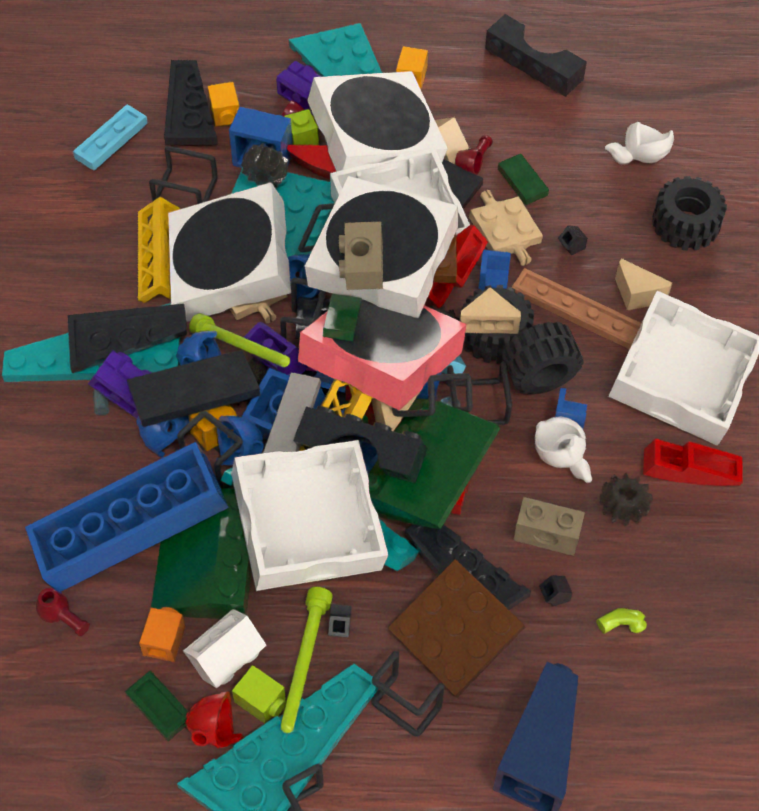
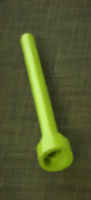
[189,313,290,367]
[281,587,333,733]

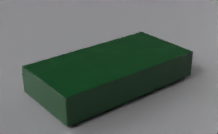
[498,154,549,205]
[323,294,362,341]
[125,670,189,741]

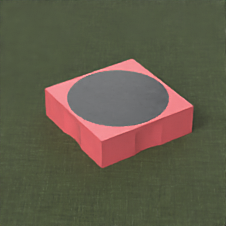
[298,300,467,410]

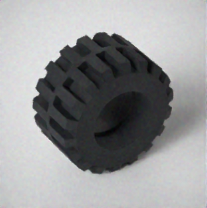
[652,176,727,250]
[462,285,534,364]
[502,322,584,395]

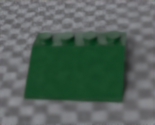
[368,398,500,529]
[151,488,252,619]

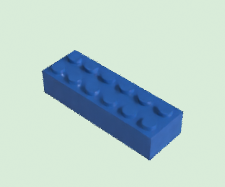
[25,442,229,591]

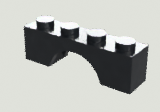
[485,14,587,97]
[293,406,428,483]

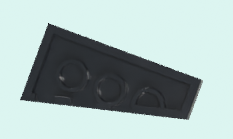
[164,60,218,145]
[68,304,188,373]
[405,524,531,610]

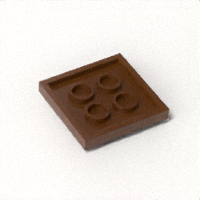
[388,559,526,698]

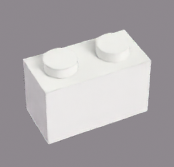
[183,609,267,688]

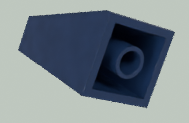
[493,662,578,811]

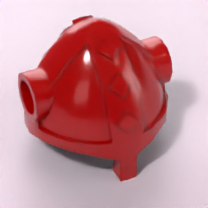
[186,691,244,748]

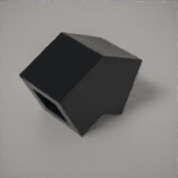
[558,225,588,256]
[539,575,573,607]
[328,604,352,637]

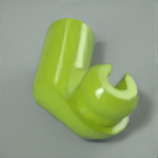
[596,608,647,634]

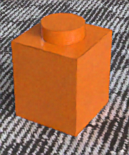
[139,607,186,662]

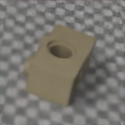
[339,222,383,290]
[513,497,585,556]

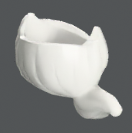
[605,122,674,165]
[534,416,592,483]

